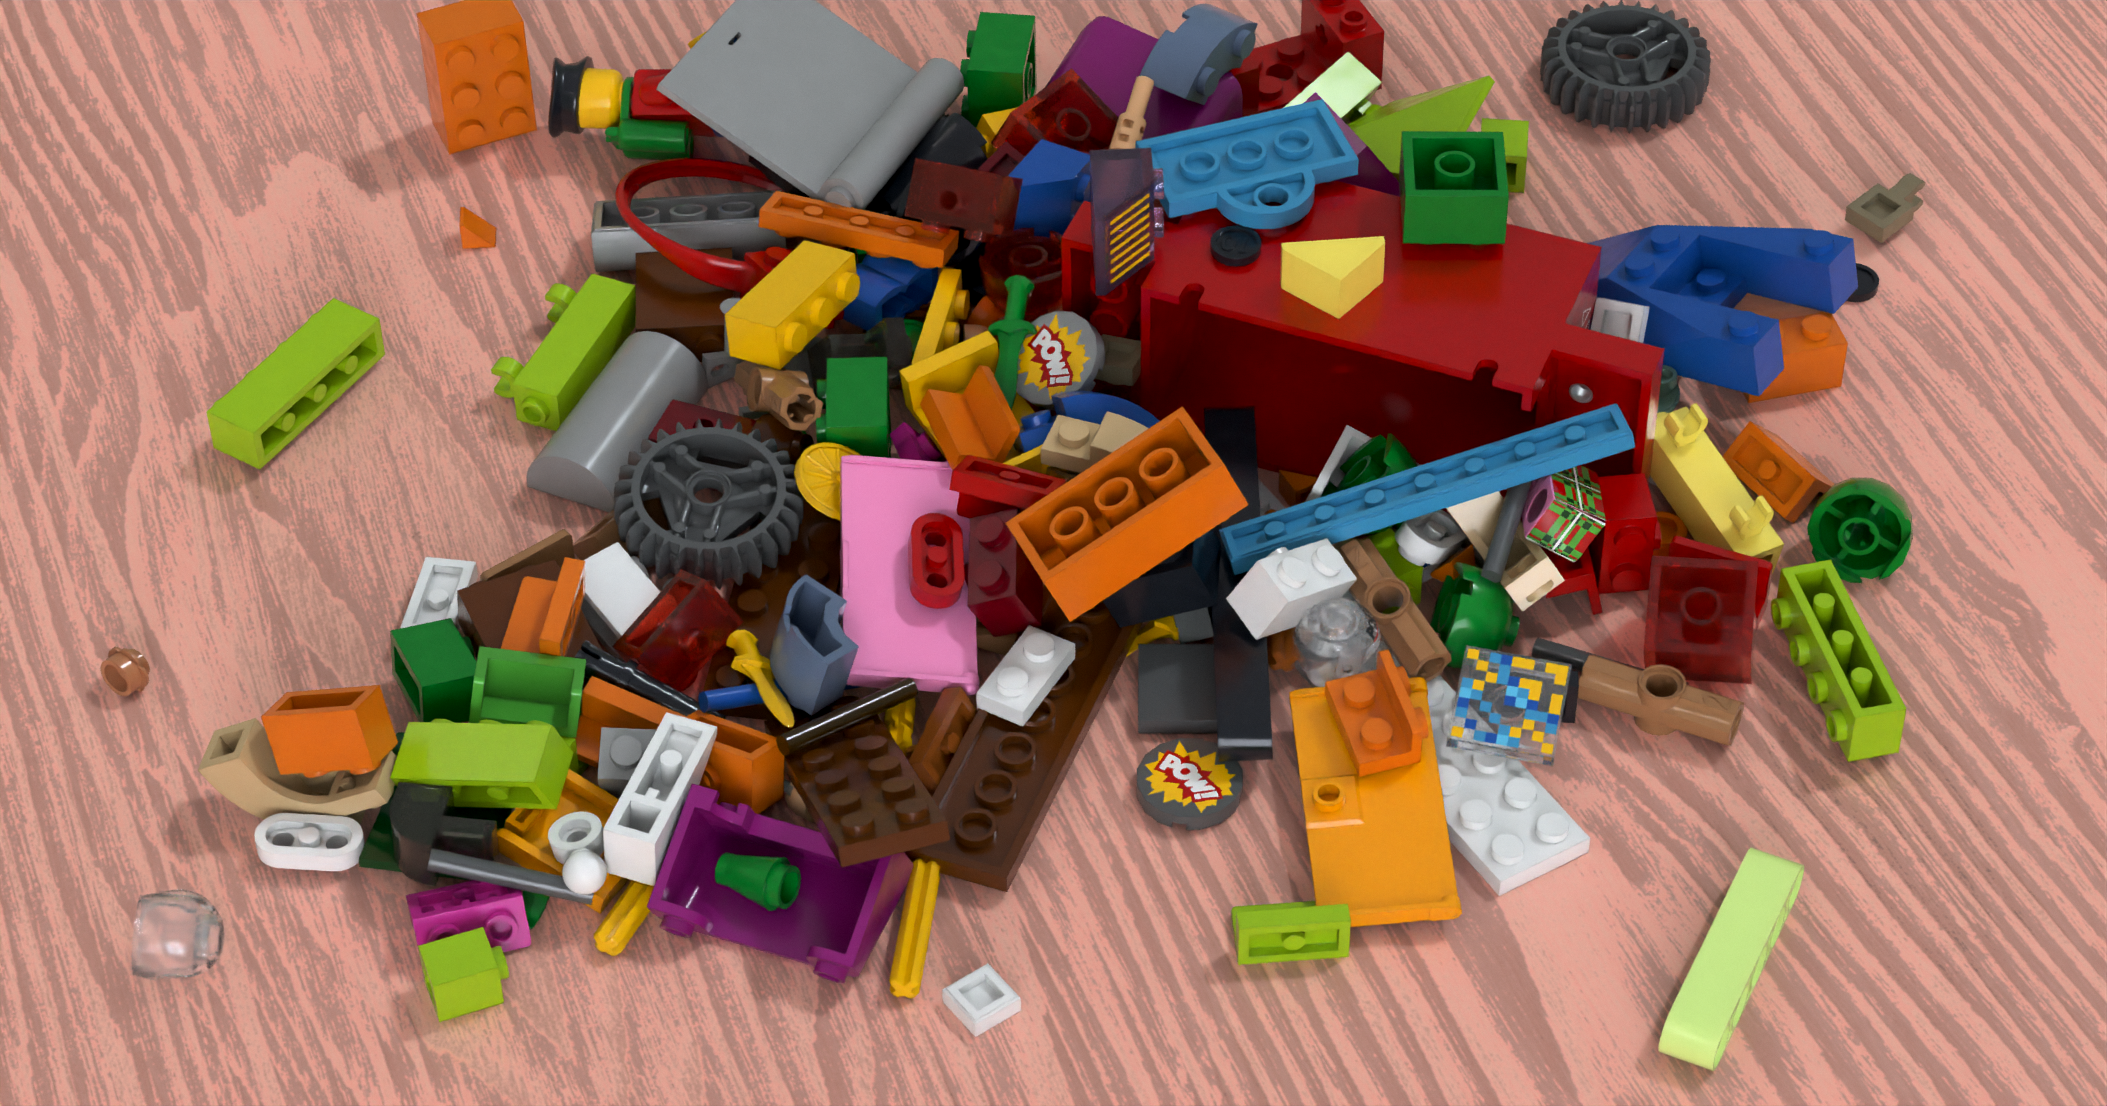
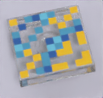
[1446,645,1572,766]

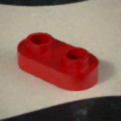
[908,513,965,609]

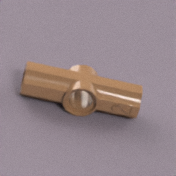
[734,360,823,431]
[1339,538,1452,682]
[1578,655,1744,746]

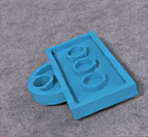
[1136,99,1359,229]

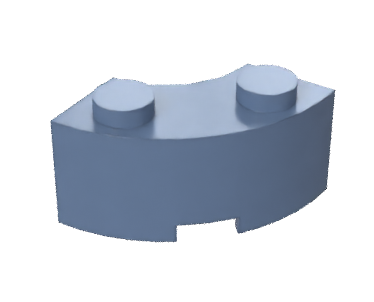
[1140,3,1258,105]
[769,575,859,716]

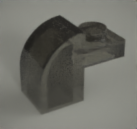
[807,317,912,397]
[389,782,500,886]

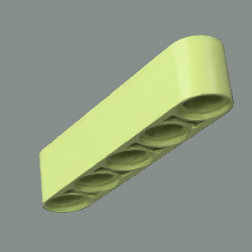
[1658,848,1804,1071]

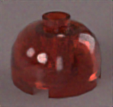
[979,228,1062,320]

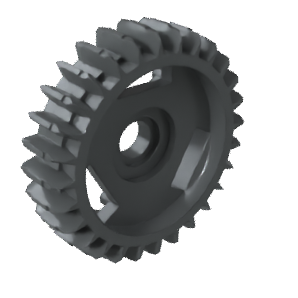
[1540,0,1711,134]
[614,418,804,590]

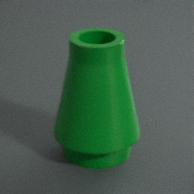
[715,852,801,911]

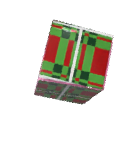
[1522,465,1606,562]

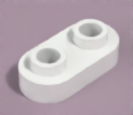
[1395,510,1467,566]
[254,813,365,871]

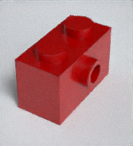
[1588,473,1661,594]

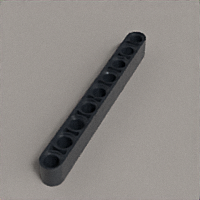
[1204,405,1273,762]

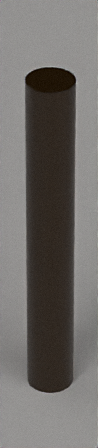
[776,677,918,756]

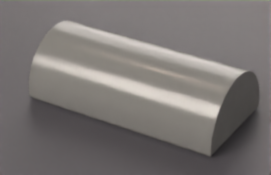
[591,190,787,272]
[527,331,708,512]

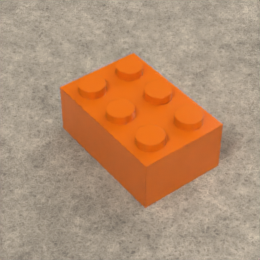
[416,0,537,155]

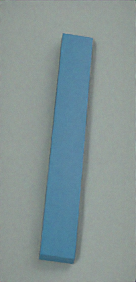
[1219,403,1635,575]

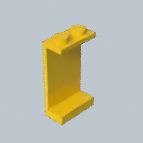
[899,330,1079,480]

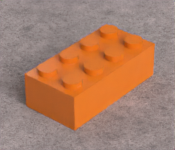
[1006,406,1249,622]

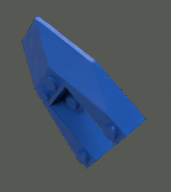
[1588,225,1858,396]

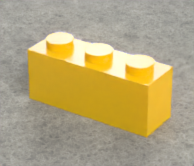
[725,240,860,370]

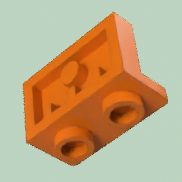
[1325,649,1429,777]

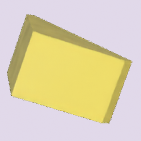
[1280,236,1385,319]

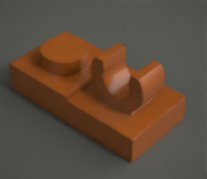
[905,687,977,797]

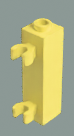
[1650,403,1784,573]

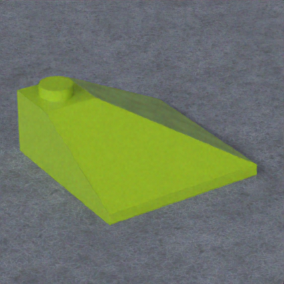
[1348,76,1495,182]

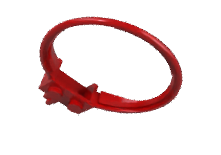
[615,158,849,329]

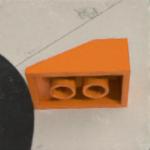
[1733,293,1848,403]

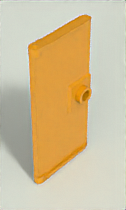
[1289,677,1462,927]

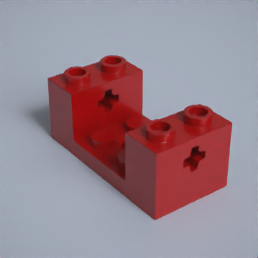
[1178,0,1384,117]

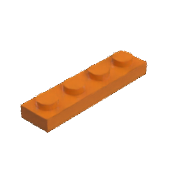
[758,191,959,268]

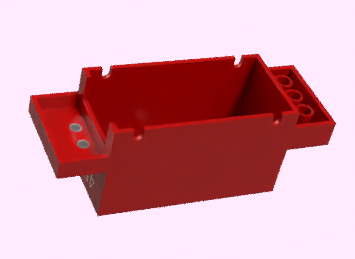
[1061,180,1665,523]

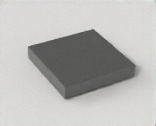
[1138,644,1217,734]

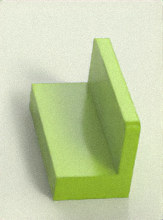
[1231,901,1351,965]

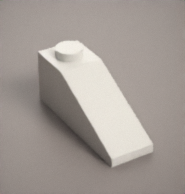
[603,712,717,886]

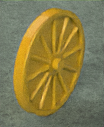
[794,442,862,520]

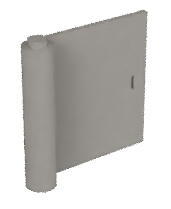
[656,0,965,210]

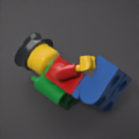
[548,32,737,160]

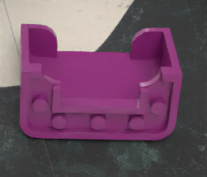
[1031,16,1243,194]
[647,784,914,983]

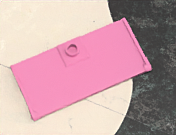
[840,455,979,695]

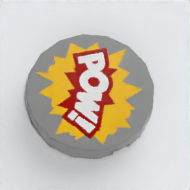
[1016,311,1105,411]

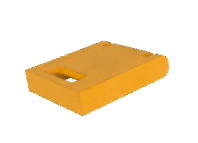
[492,769,629,914]

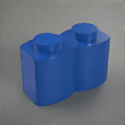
[843,254,938,335]

